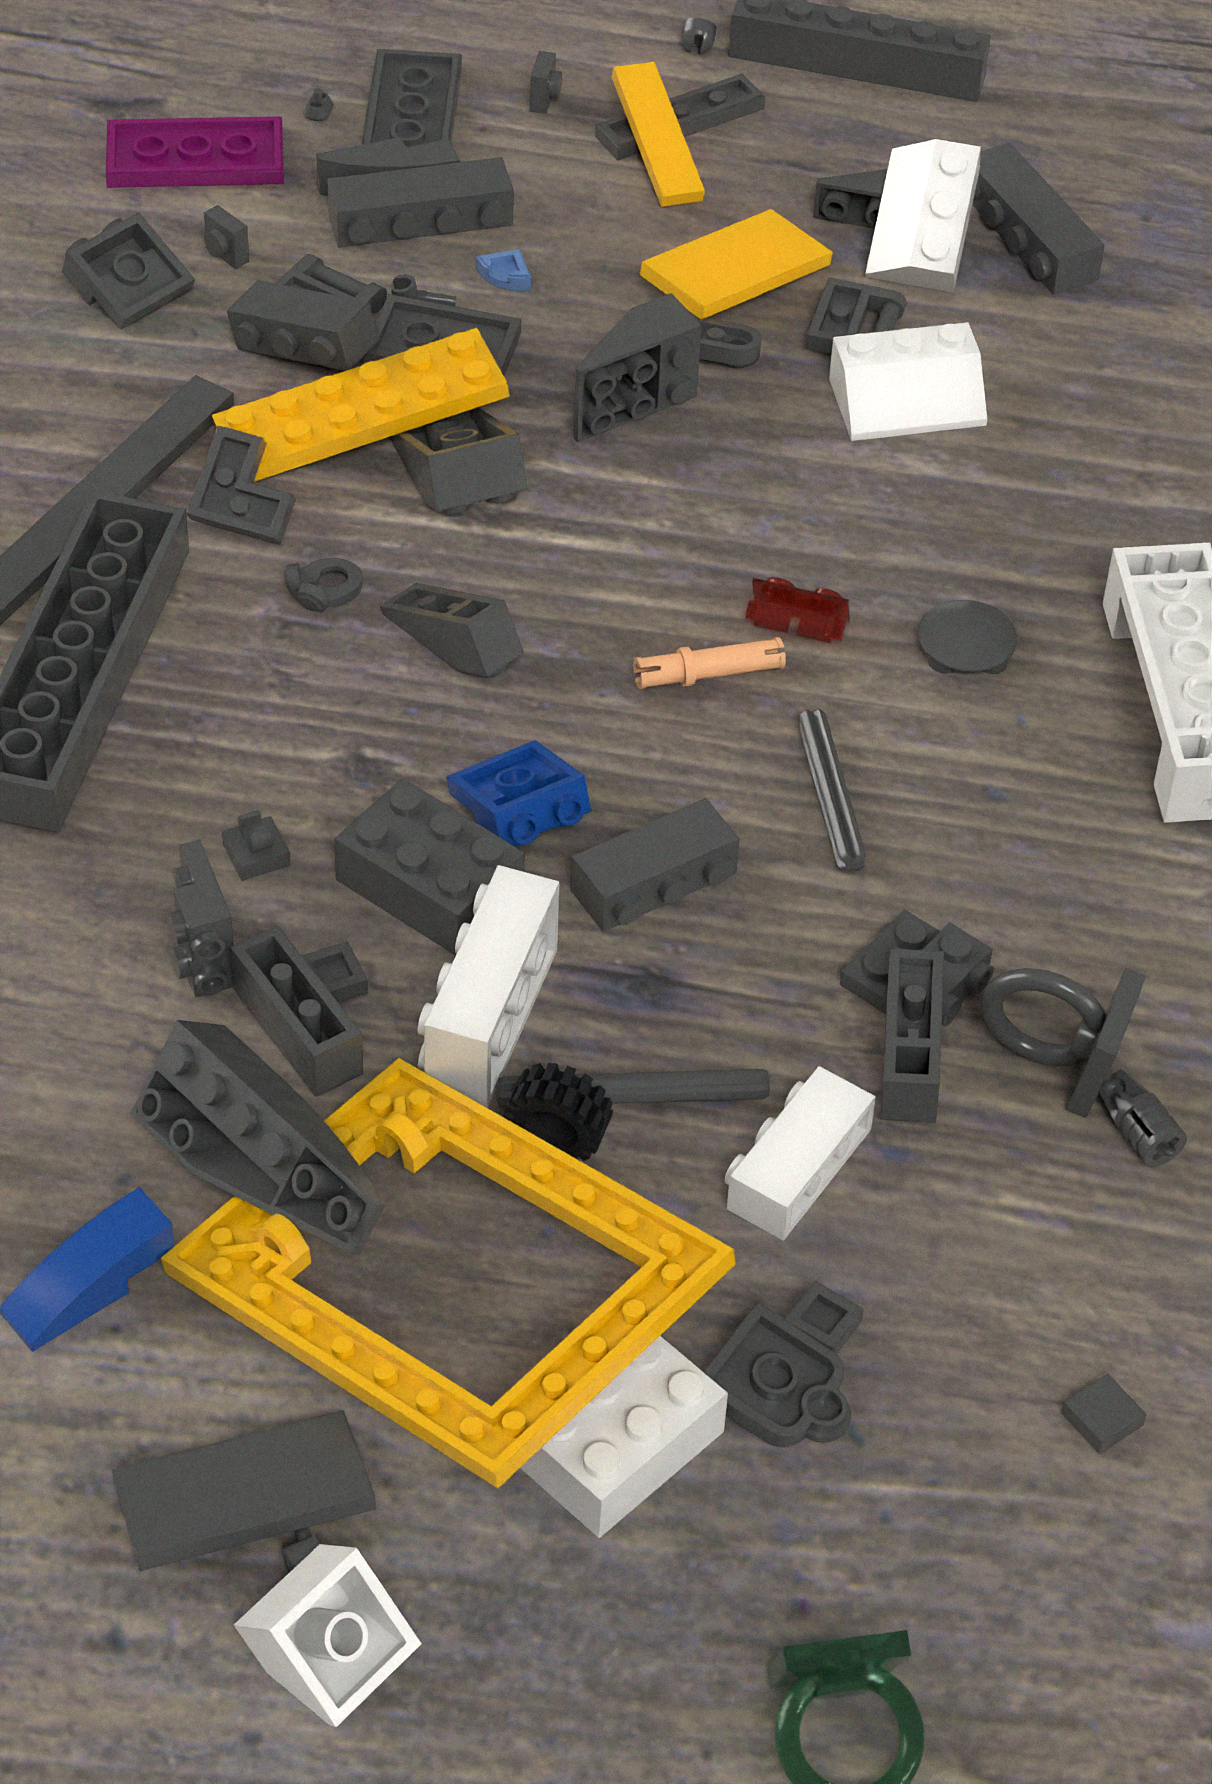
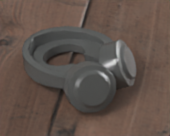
[285,558,363,612]

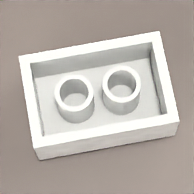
[521,1336,728,1538]

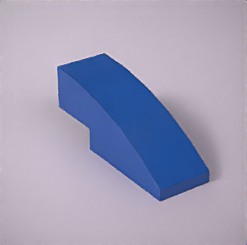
[0,1187,175,1352]

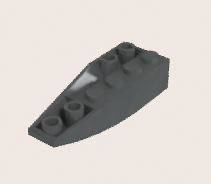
[130,1020,385,1255]

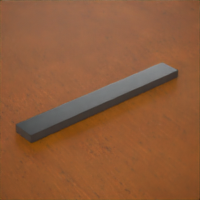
[0,375,234,625]

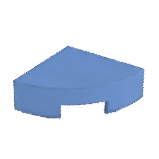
[476,250,532,291]

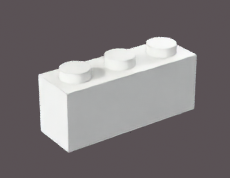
[725,1066,876,1241]

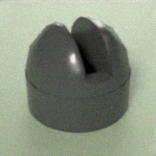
[681,18,717,54]

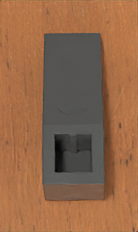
[813,169,888,228]

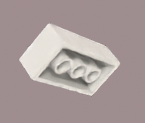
[418,865,559,1108]

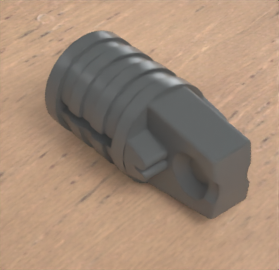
[1099,1069,1187,1167]

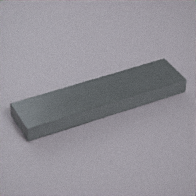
[595,74,765,161]

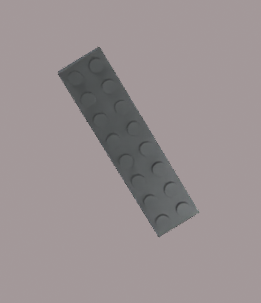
[0,490,189,833]

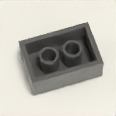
[334,778,525,955]

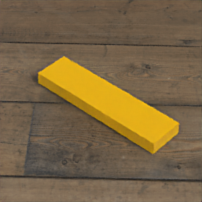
[612,61,705,207]

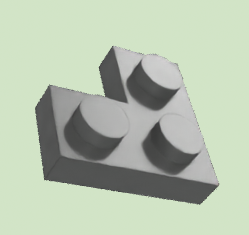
[187,425,296,545]

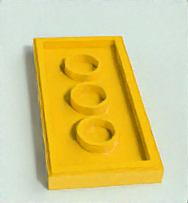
[640,209,833,320]

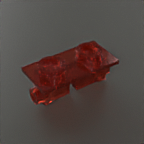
[746,577,850,644]

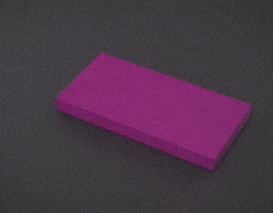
[106,116,284,188]

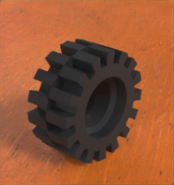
[504,1063,613,1161]

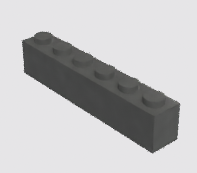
[729,0,991,102]

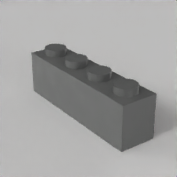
[972,142,1105,295]
[327,157,514,248]

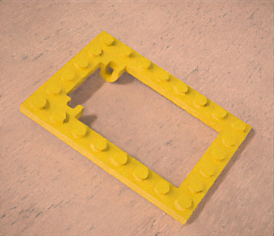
[161,1058,736,1489]

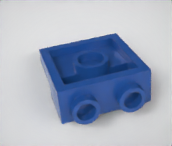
[446,740,591,847]

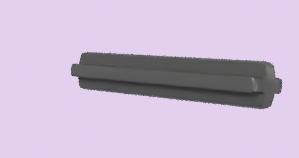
[798,708,866,872]

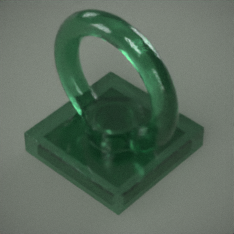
[766,1630,925,1784]

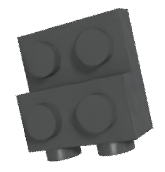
[62,212,195,329]
[168,839,234,997]
[840,909,994,1026]

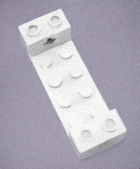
[1103,543,1212,823]

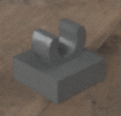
[222,810,291,881]

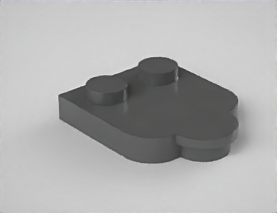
[703,1302,851,1447]

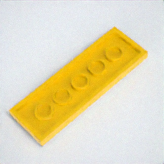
[212,328,510,482]

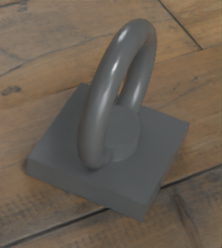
[981,968,1146,1118]

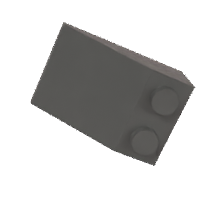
[390,407,528,514]

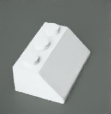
[865,139,981,293]
[829,322,987,441]

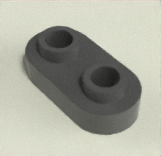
[693,316,762,368]

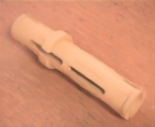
[633,637,786,689]

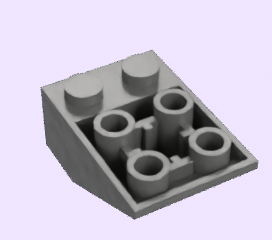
[574,293,701,442]

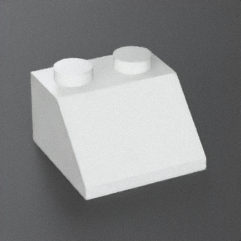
[234,1544,422,1727]

